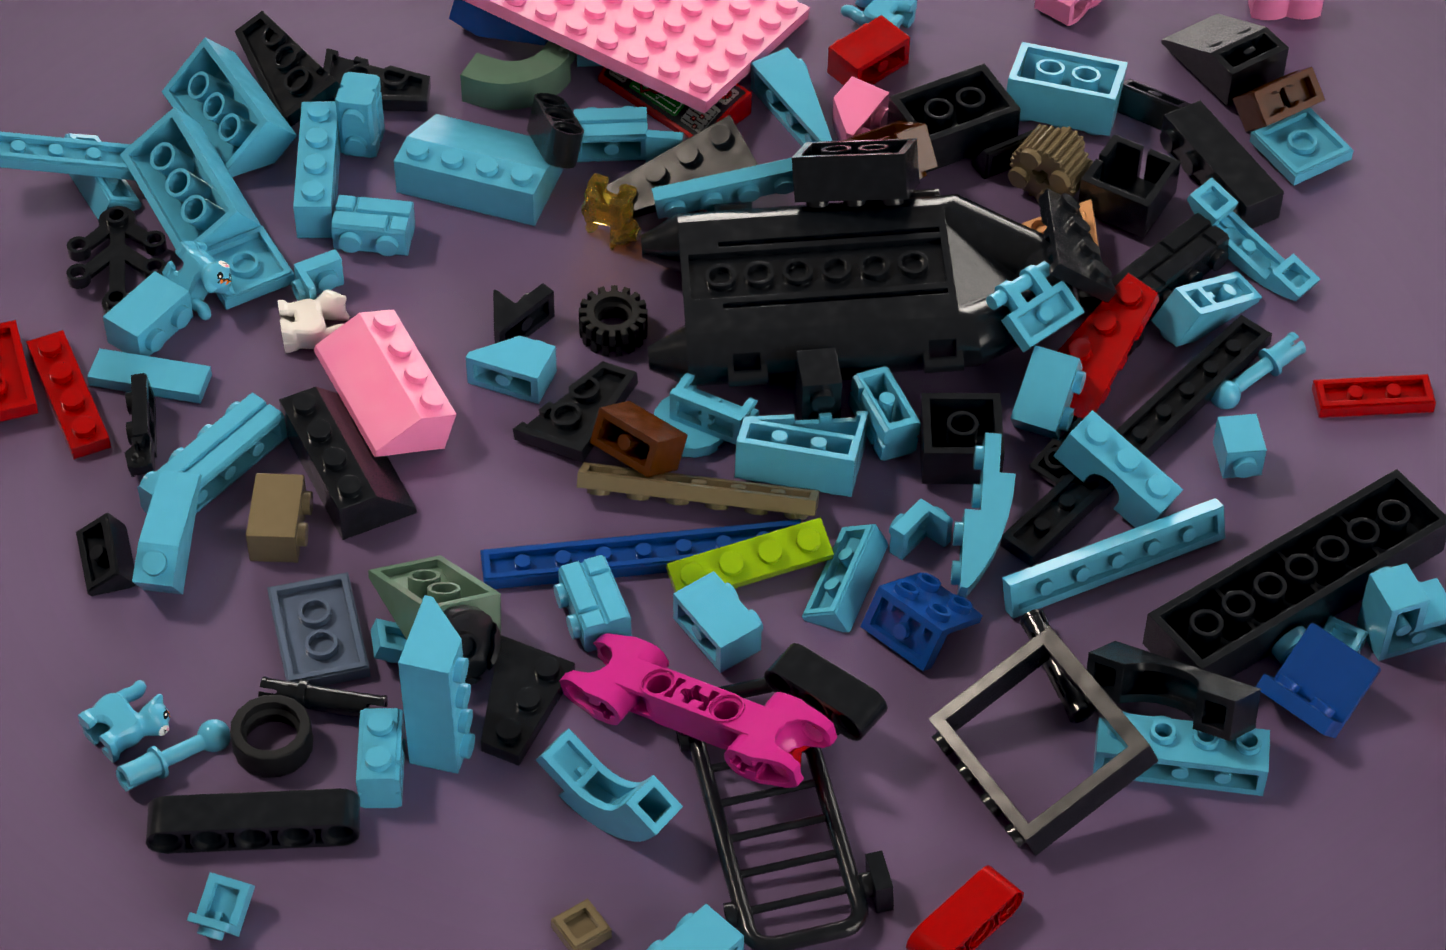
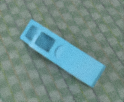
[950,433,1016,598]

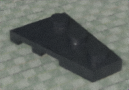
[323,48,431,112]
[513,361,638,462]
[481,635,575,766]

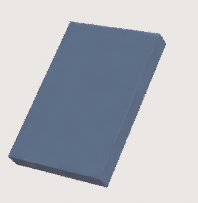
[267,572,371,686]

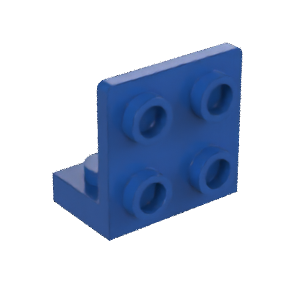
[860,572,983,671]
[1255,623,1381,738]

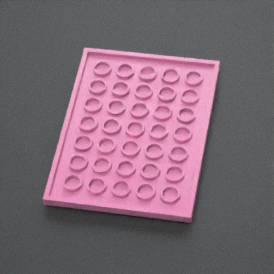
[463,0,810,114]

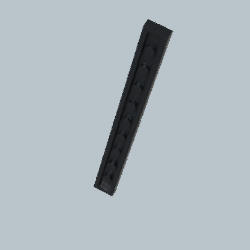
[1000,315,1272,567]

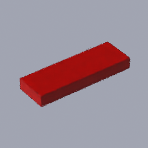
[1312,374,1436,418]

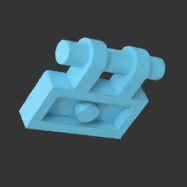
[986,261,1085,353]

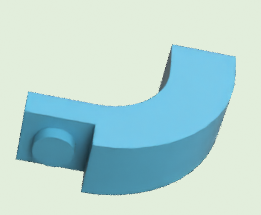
[536,728,683,842]

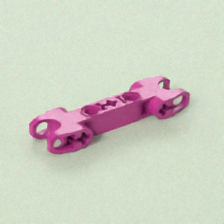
[559,633,837,788]

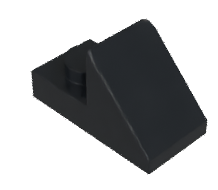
[493,283,555,343]

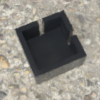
[1078,134,1181,238]

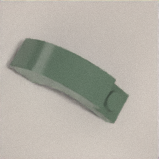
[460,41,576,110]

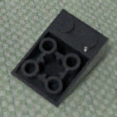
[1161,13,1289,105]

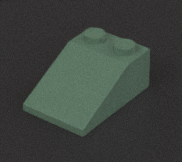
[368,555,501,640]

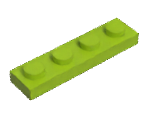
[666,517,834,593]

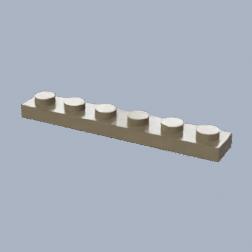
[577,462,820,520]

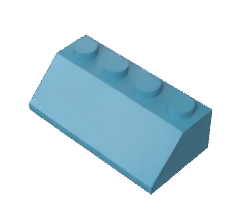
[162,37,297,177]
[120,107,261,249]
[398,595,475,774]

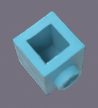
[1213,414,1267,478]

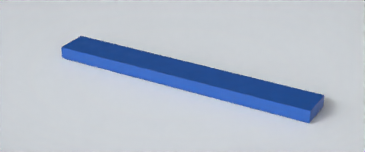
[480,519,801,589]

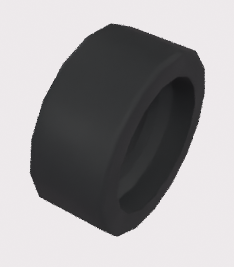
[230,695,313,778]

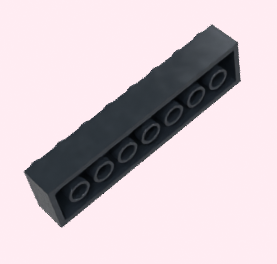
[1142,469,1446,678]

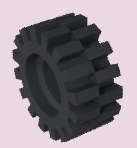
[579,285,648,357]

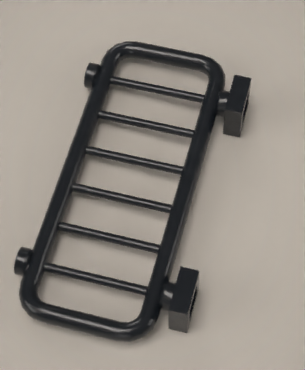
[676,677,894,950]

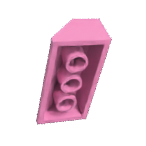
[314,309,457,457]

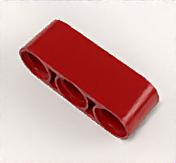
[906,865,1024,950]

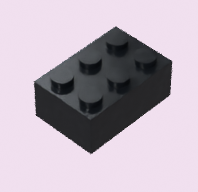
[887,63,1021,173]
[792,138,920,208]

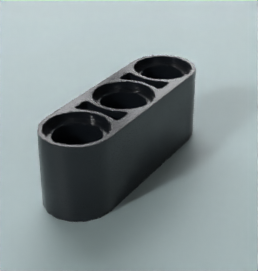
[527,93,584,169]
[764,643,888,741]

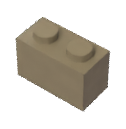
[246,473,313,563]

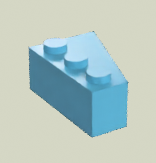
[734,411,868,497]

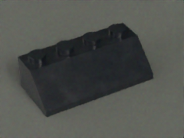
[279,387,417,540]

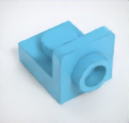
[291,249,344,301]

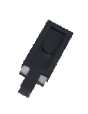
[125,373,157,477]

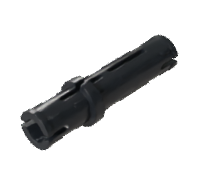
[1020,609,1094,723]
[258,676,388,717]

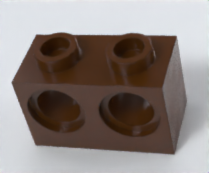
[1232,67,1325,132]

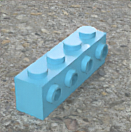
[1093,711,1270,796]

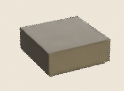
[551,898,612,950]

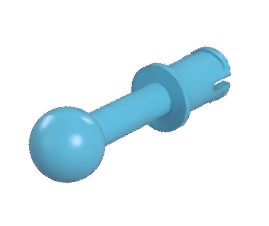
[1211,332,1306,409]
[116,719,231,791]

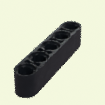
[146,788,360,854]

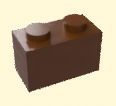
[590,401,688,477]

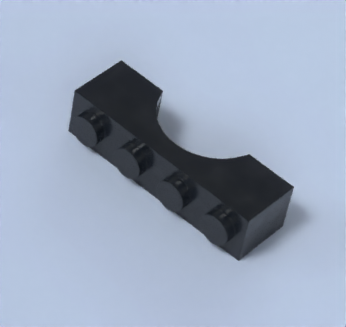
[1087,641,1261,741]

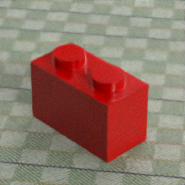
[827,15,910,85]

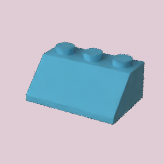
[1007,42,1128,136]

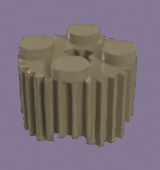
[1008,124,1093,204]

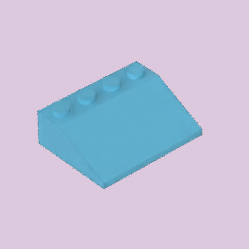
[394,114,564,226]

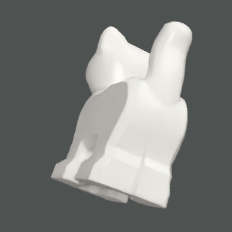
[278,289,350,353]

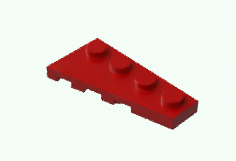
[1057,273,1159,421]

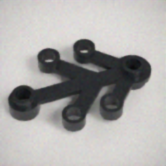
[66,206,167,315]

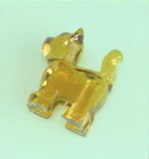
[581,173,642,250]

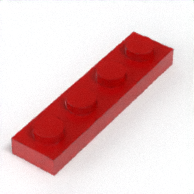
[26,330,111,460]

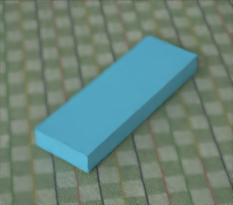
[87,348,212,404]

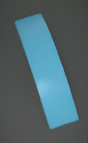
[1187,178,1320,301]

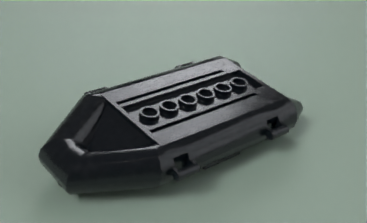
[641,188,1080,387]

